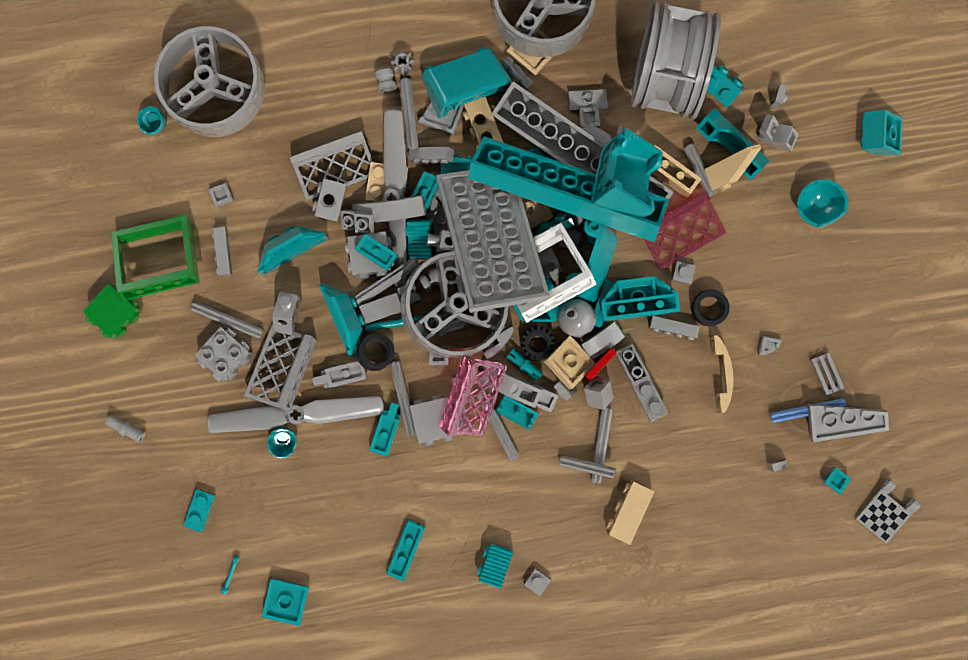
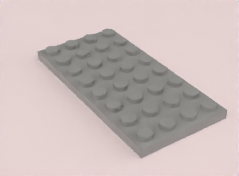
[436,170,550,313]

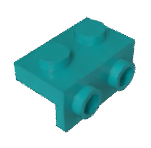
[707,64,745,108]

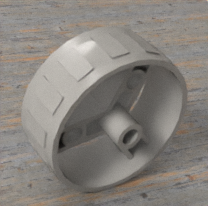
[492,0,595,57]
[154,26,265,137]
[400,251,509,358]

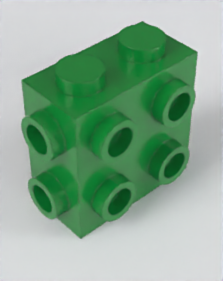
[82,283,142,339]

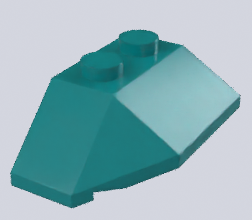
[257,226,329,276]
[601,276,680,321]
[319,283,365,356]

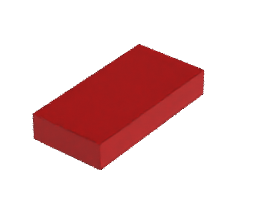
[584,348,616,381]

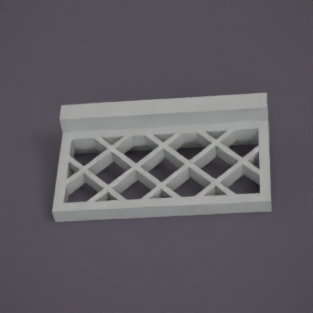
[290,131,373,201]
[244,325,317,412]

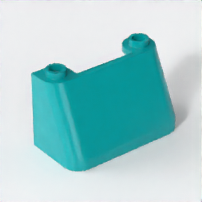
[421,47,512,119]
[591,128,663,217]
[565,219,618,303]

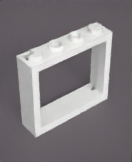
[517,223,596,323]

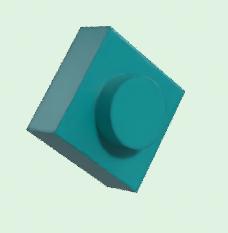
[823,467,851,495]

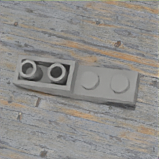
[616,344,668,422]
[480,364,559,412]

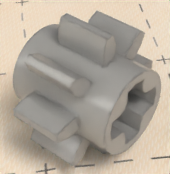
[391,50,415,76]

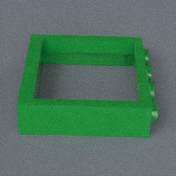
[111,215,200,301]

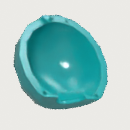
[797,179,849,228]

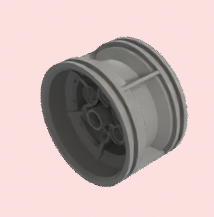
[631,0,721,119]

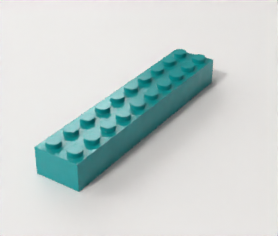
[468,137,670,242]

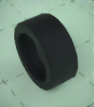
[691,290,730,326]
[356,333,395,371]

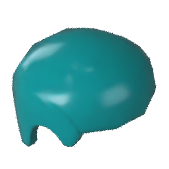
[137,106,167,135]
[267,427,297,459]

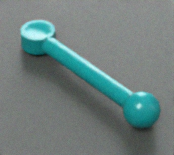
[221,556,239,595]

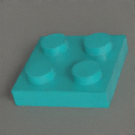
[262,578,310,626]

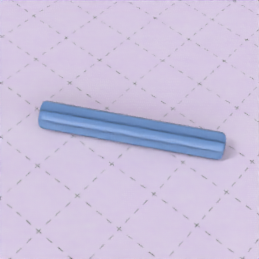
[770,399,846,423]

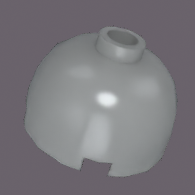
[557,298,596,337]

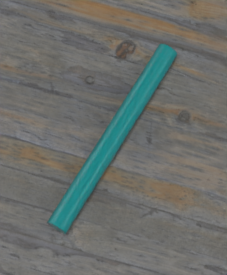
[365,313,442,331]

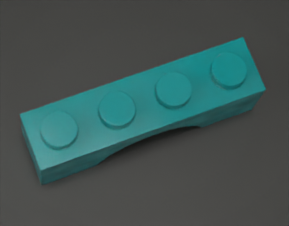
[695,109,770,181]

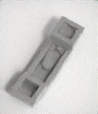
[351,195,426,222]

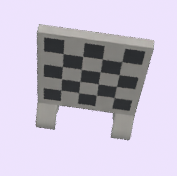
[855,479,921,544]

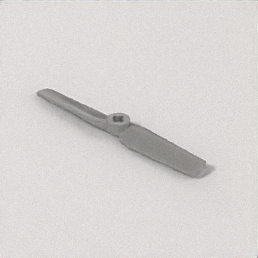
[383,109,407,287]
[207,396,384,433]

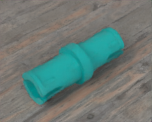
[506,348,543,382]

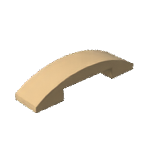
[710,335,733,413]

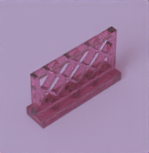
[643,193,727,270]
[439,355,508,437]

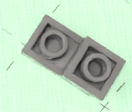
[340,209,374,234]
[359,292,401,324]
[582,320,625,360]
[483,326,514,360]

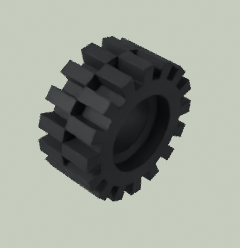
[520,326,555,361]

